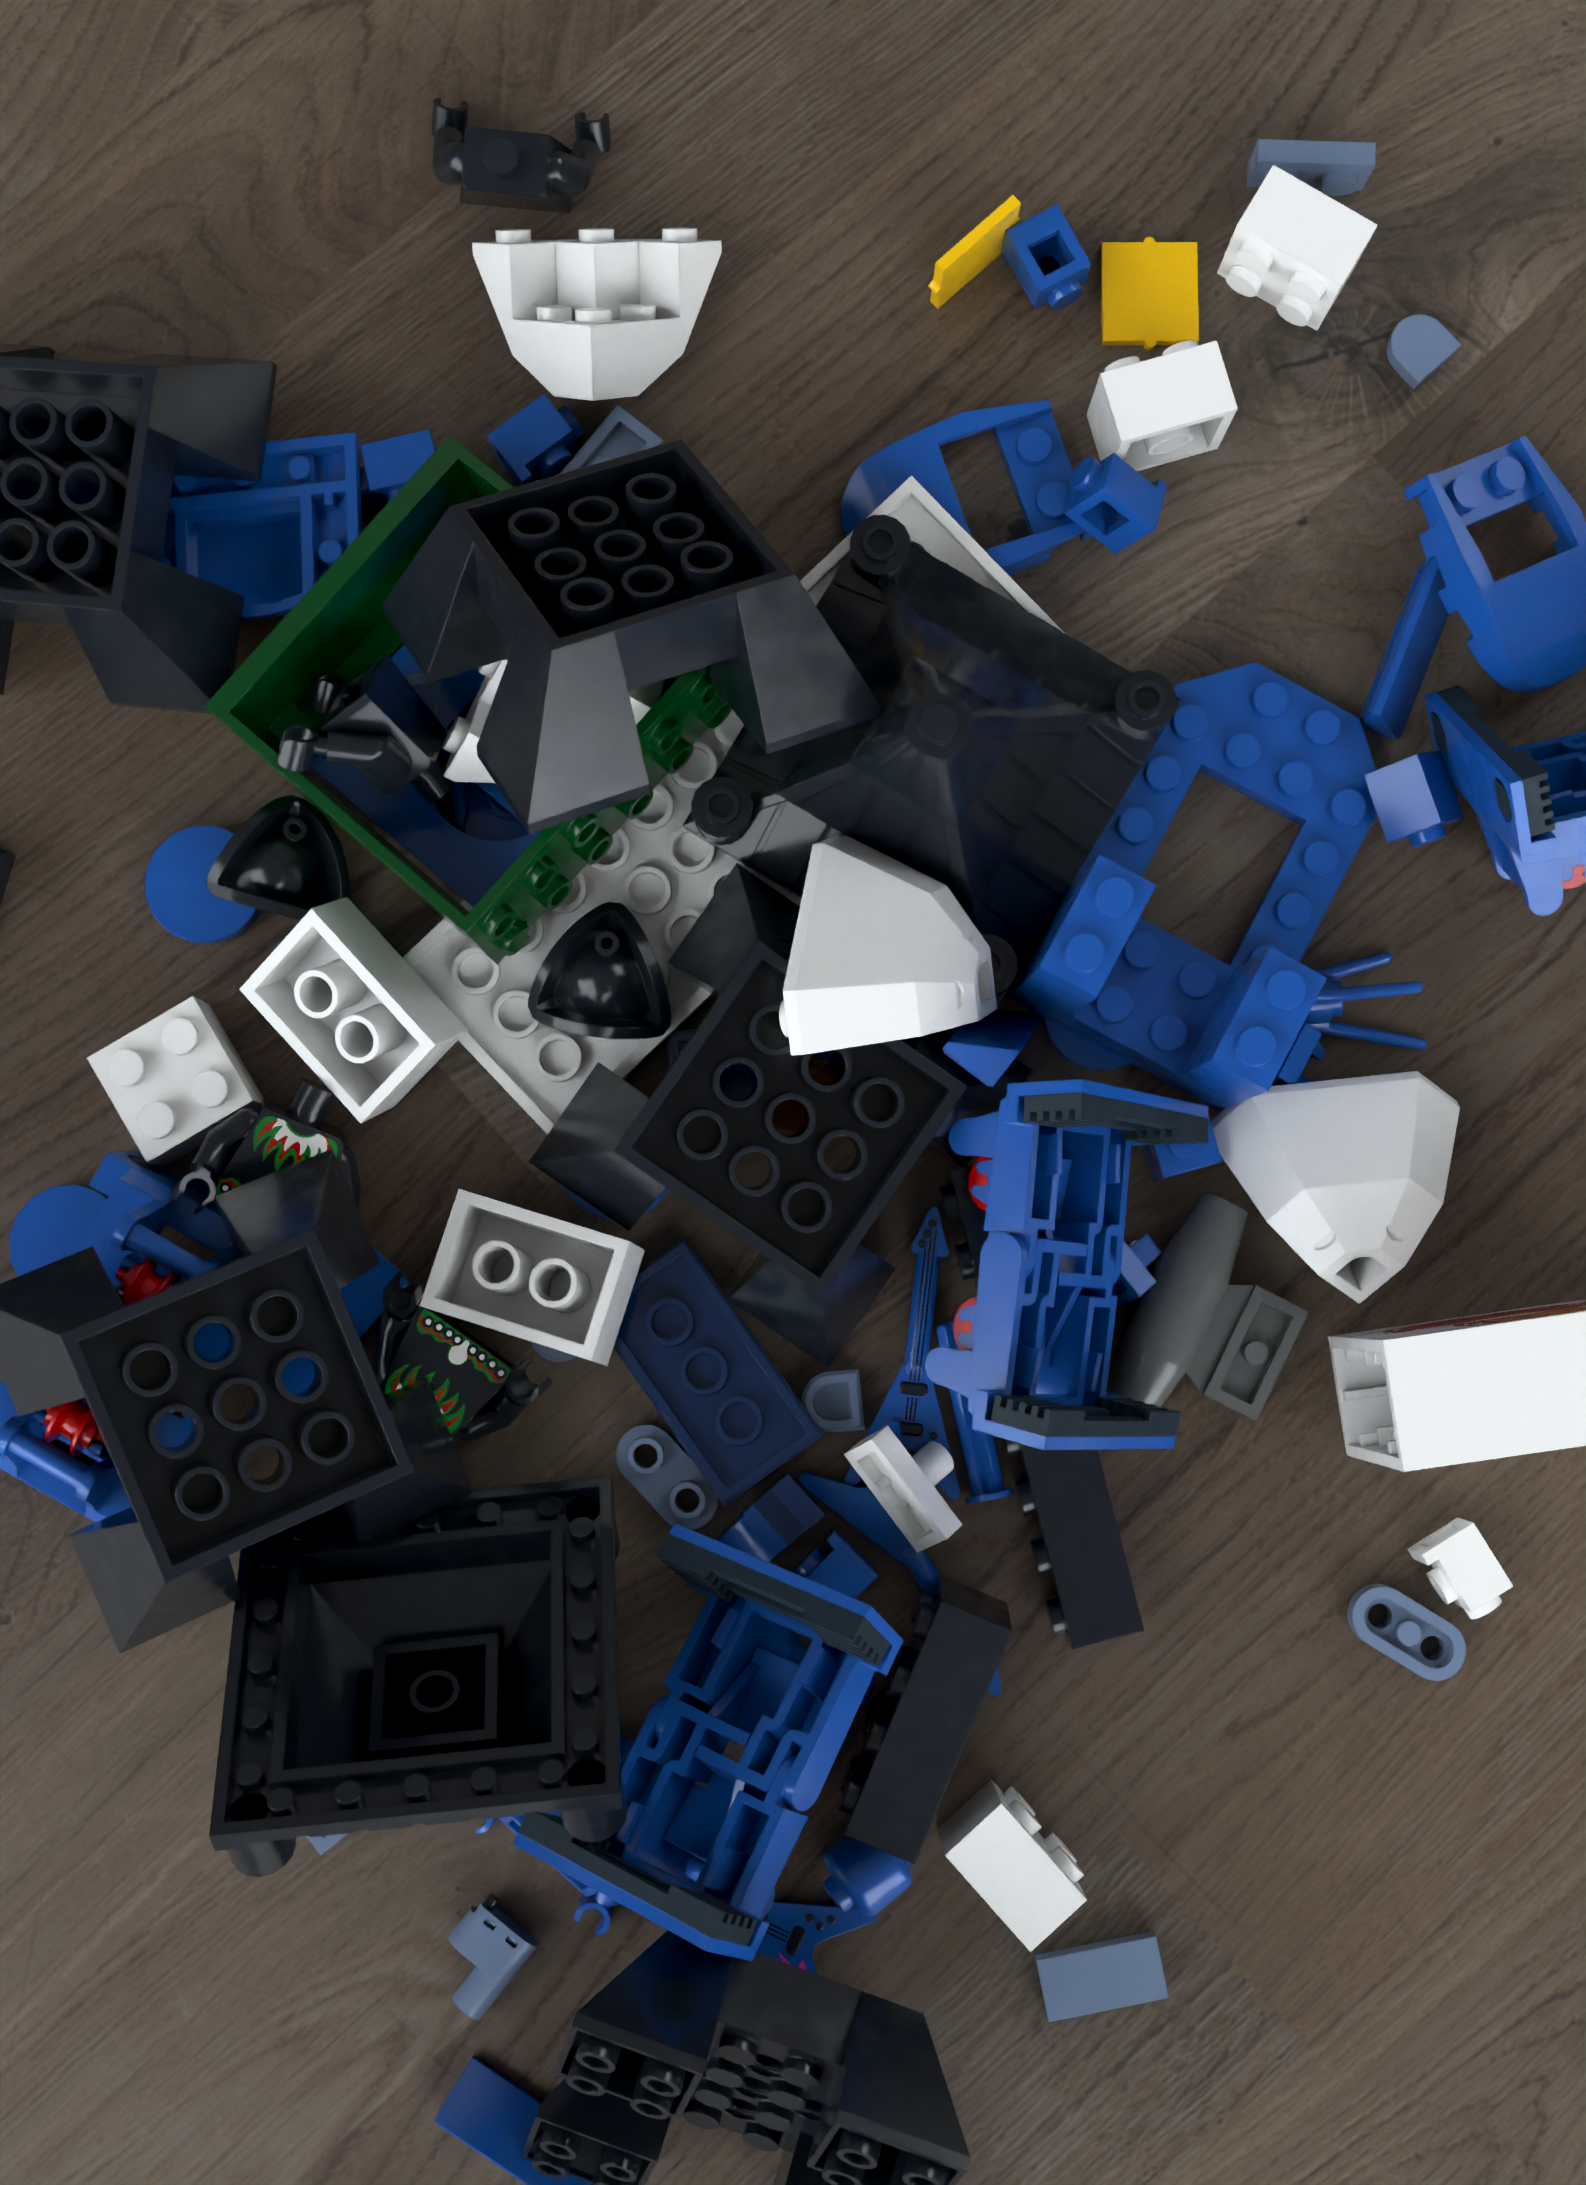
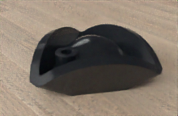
[206,795,350,920]
[528,902,672,1039]

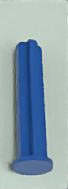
[936,1321,1014,1504]

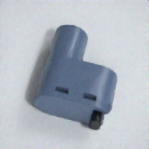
[448,1893,538,2021]

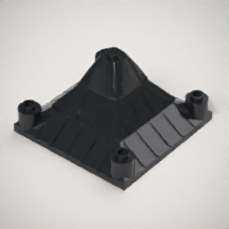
[683,515,1181,1013]
[209,1475,628,1877]

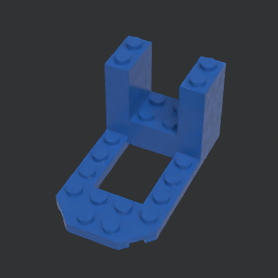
[1008,662,1377,1111]

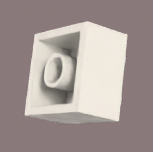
[1217,165,1378,331]
[1086,340,1238,471]
[87,996,264,1166]
[938,1779,1087,1952]

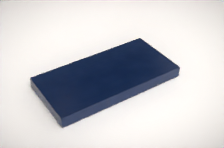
[614,1238,825,1507]

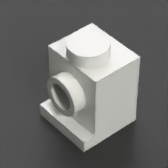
[1407,1517,1513,1619]

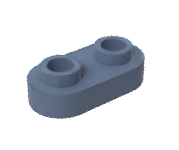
[616,1424,719,1530]
[1347,1584,1466,1681]

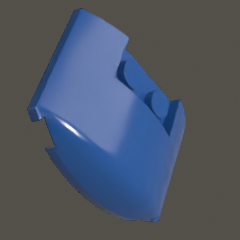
[161,432,362,621]

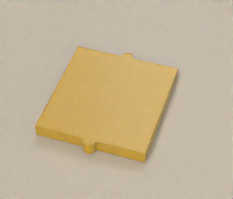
[928,195,1021,309]
[1100,237,1199,351]

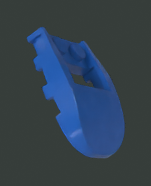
[840,400,1092,576]
[1404,436,1586,693]

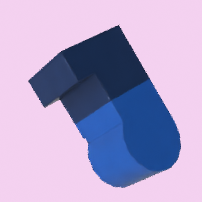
[715,1470,825,1562]

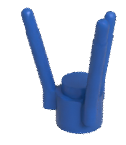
[1305,952,1427,1050]

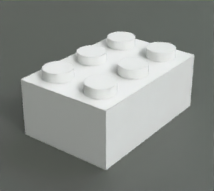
[239,897,468,1123]
[419,1189,645,1366]

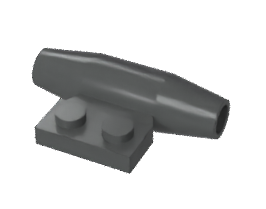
[1106,1192,1309,1421]

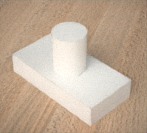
[844,1426,963,1553]

